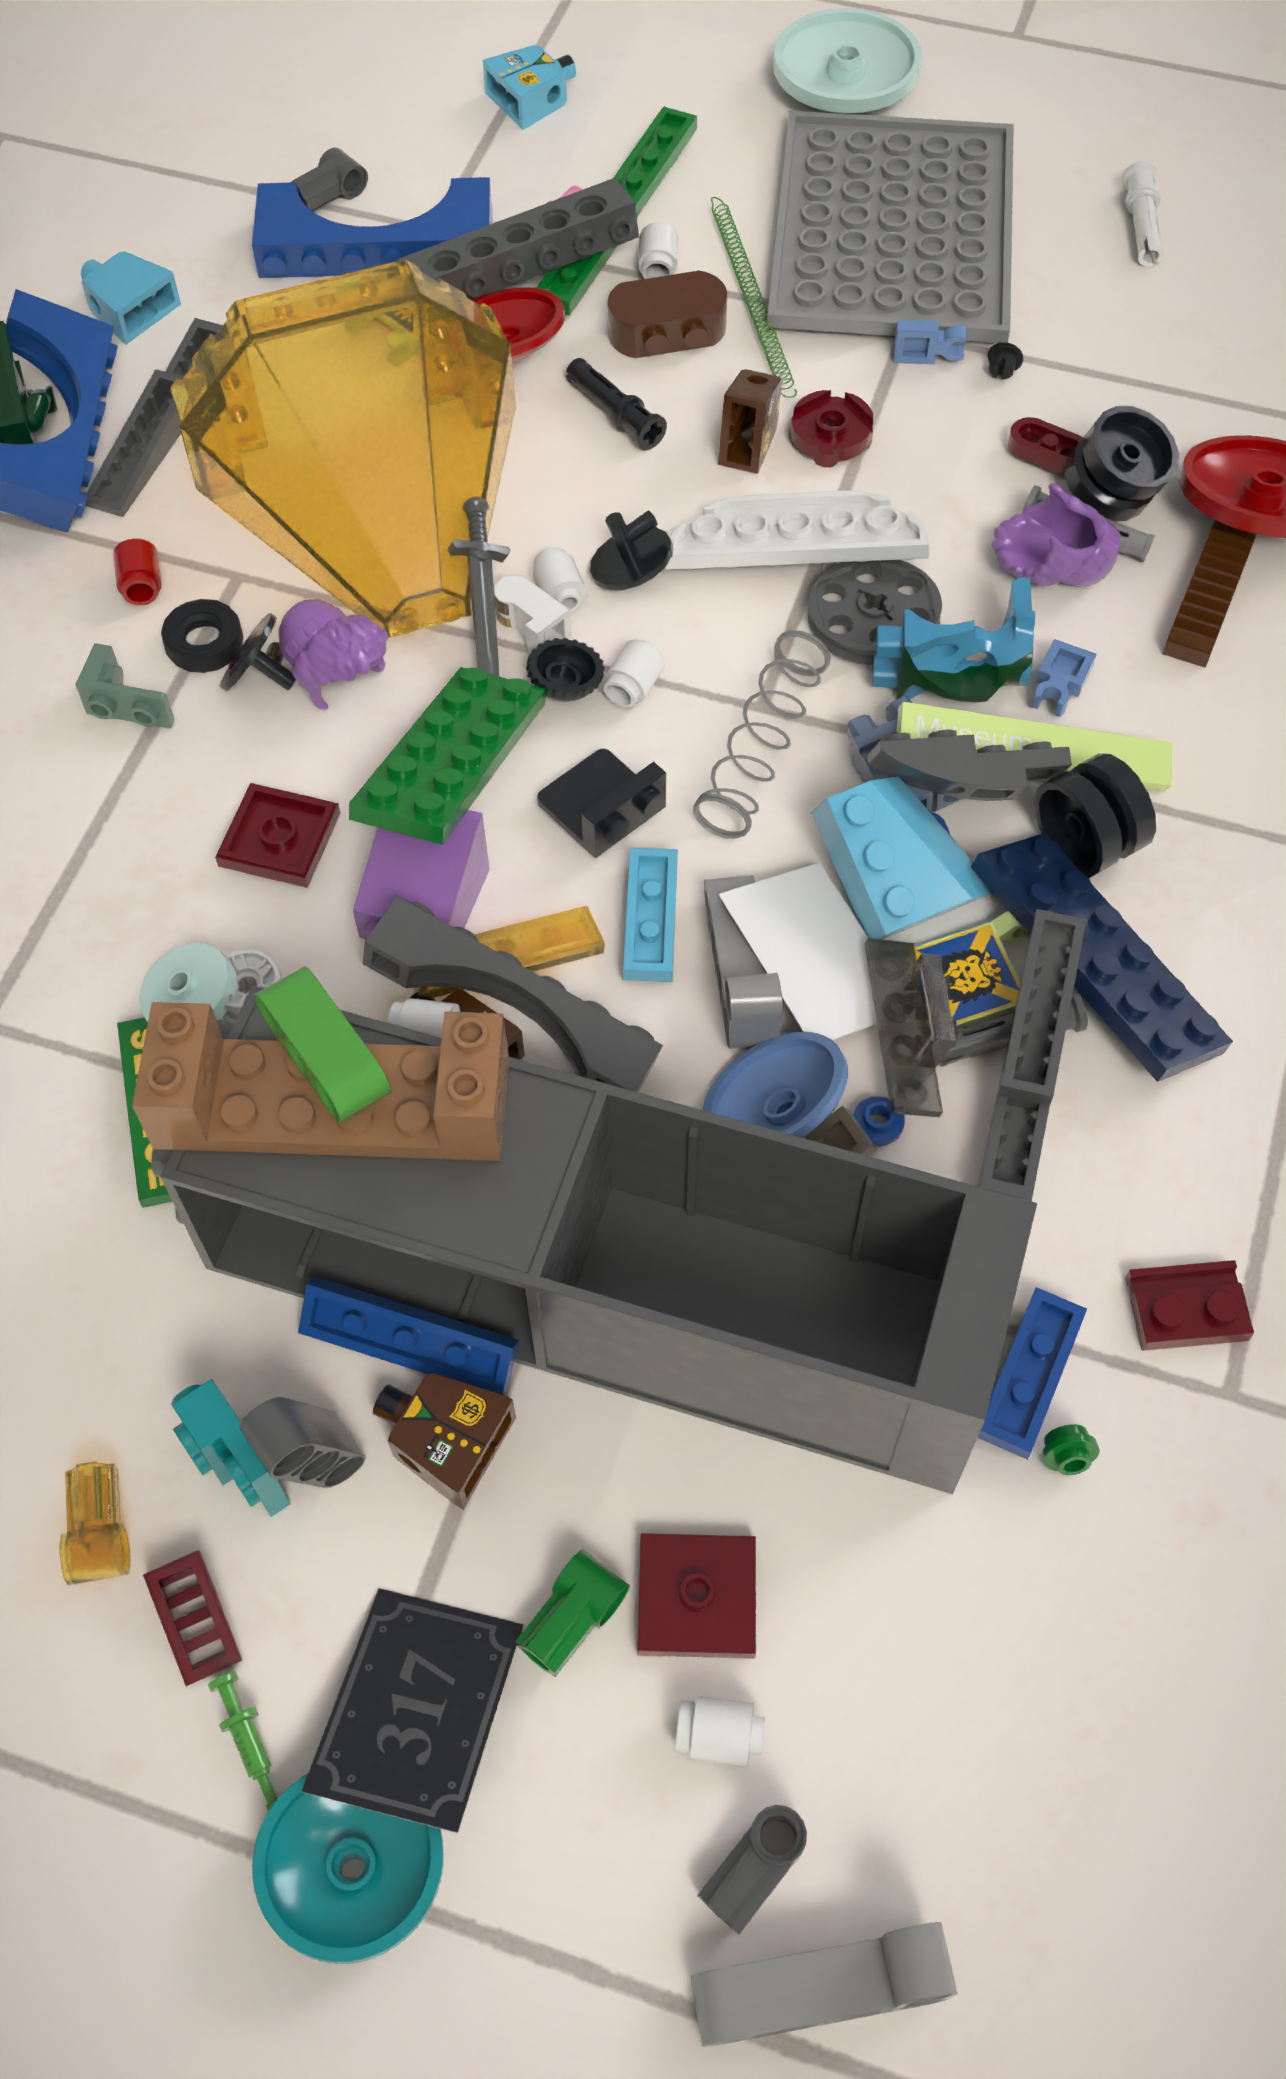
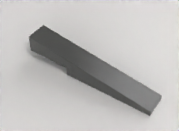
[86,318,239,517]
[978,909,1087,1201]

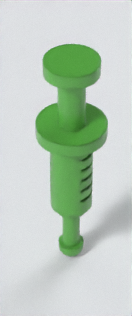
[208,1671,277,1811]

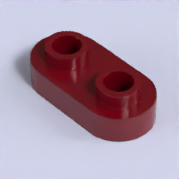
[1008,417,1083,476]

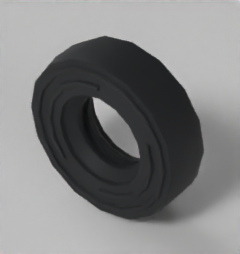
[161,599,244,673]

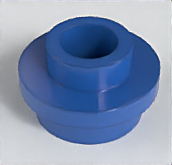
[853,1096,905,1147]

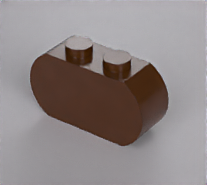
[607,270,727,358]

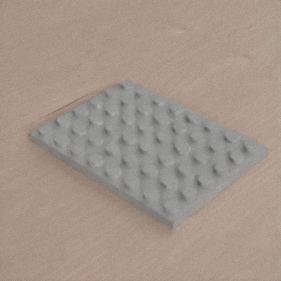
[767,111,1014,343]

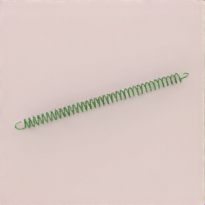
[711,197,797,398]

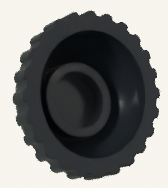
[526,638,605,702]

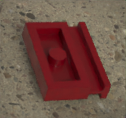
[1125,1260,1254,1351]

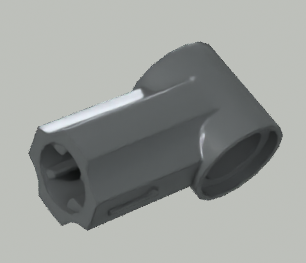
[291,147,368,211]
[697,1805,807,1935]

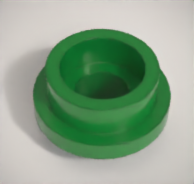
[1042,1424,1100,1475]

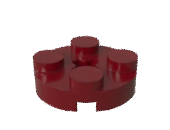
[790,390,873,468]

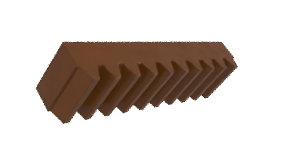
[1163,520,1257,668]

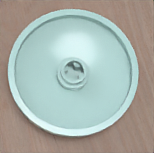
[773,8,922,113]

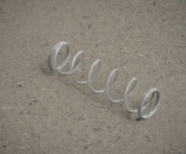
[693,630,831,839]

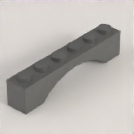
[362,896,663,1092]

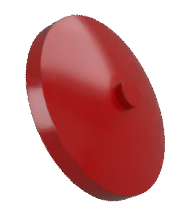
[1179,435,1286,538]

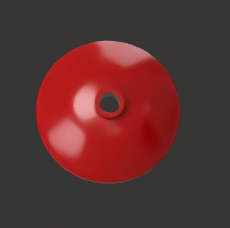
[444,287,565,364]

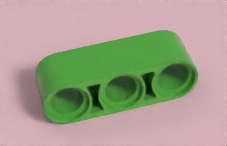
[254,966,391,1123]

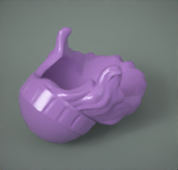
[991,483,1121,586]
[278,599,388,710]

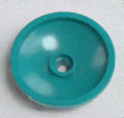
[252,1773,444,1964]

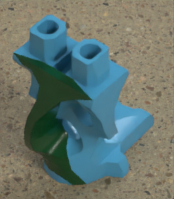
[872,577,1035,702]

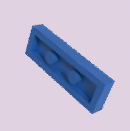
[978,1287,1087,1460]

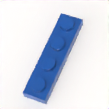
[298,1277,519,1395]

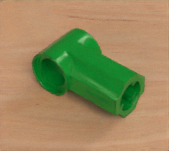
[515,1549,630,1678]

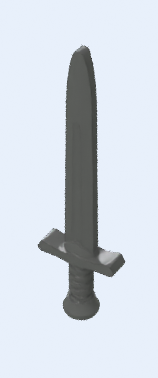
[447,497,511,676]

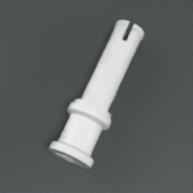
[1122,161,1164,266]

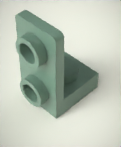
[75,643,174,728]

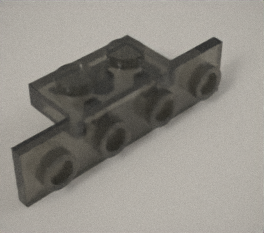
[864,938,958,1118]

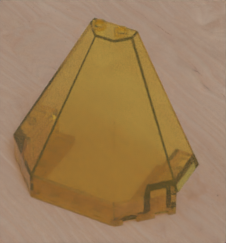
[170,259,516,638]

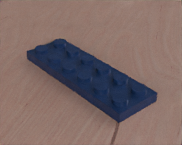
[971,833,1233,1082]

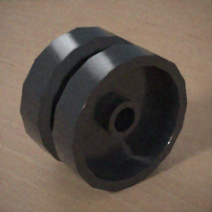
[1065,406,1179,521]
[1034,753,1156,878]

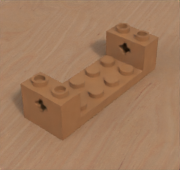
[132,1002,509,1161]

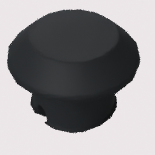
[987,342,1024,379]

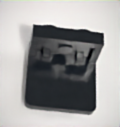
[537,749,666,858]

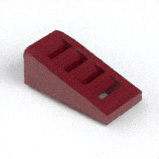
[143,1550,243,1687]

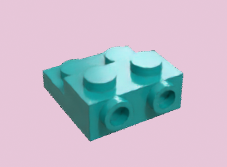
[171,1378,290,1517]

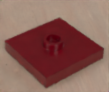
[215,783,341,888]
[637,1533,756,1659]

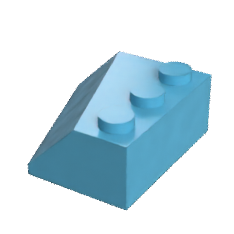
[811,776,993,944]

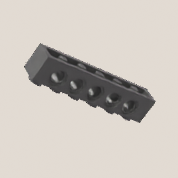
[397,178,639,320]

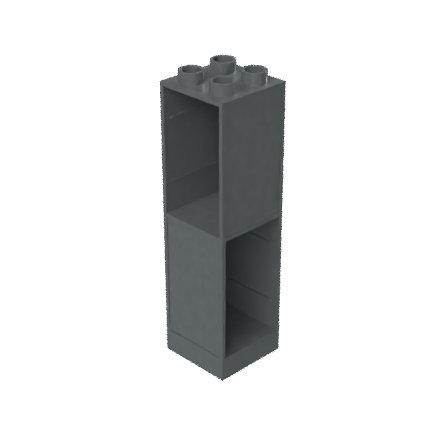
[151,986,1037,1494]

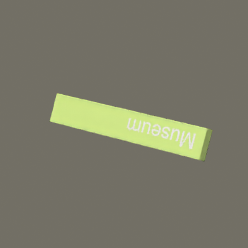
[897,702,1173,792]

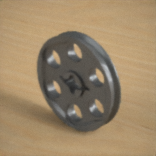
[808,560,942,665]

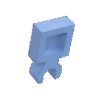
[893,319,967,364]
[1032,639,1097,717]

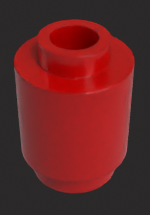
[113,538,162,605]

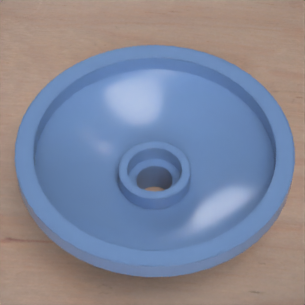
[703,1032,848,1138]

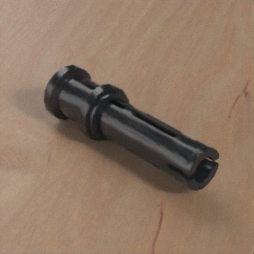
[565,358,667,450]

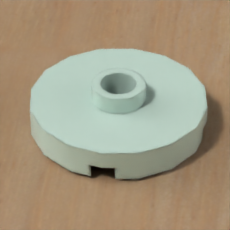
[139,943,237,1022]

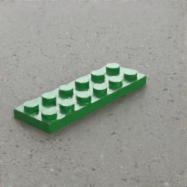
[349,667,546,845]

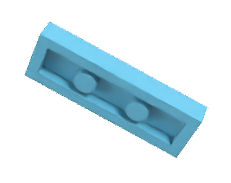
[623,848,678,982]

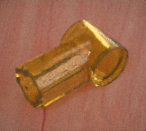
[59,1461,130,1585]

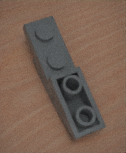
[868,729,1072,801]

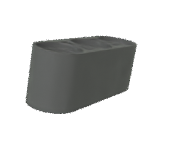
[240,1397,366,1488]

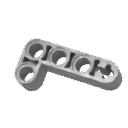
[704,875,783,1049]
[690,1922,958,2047]

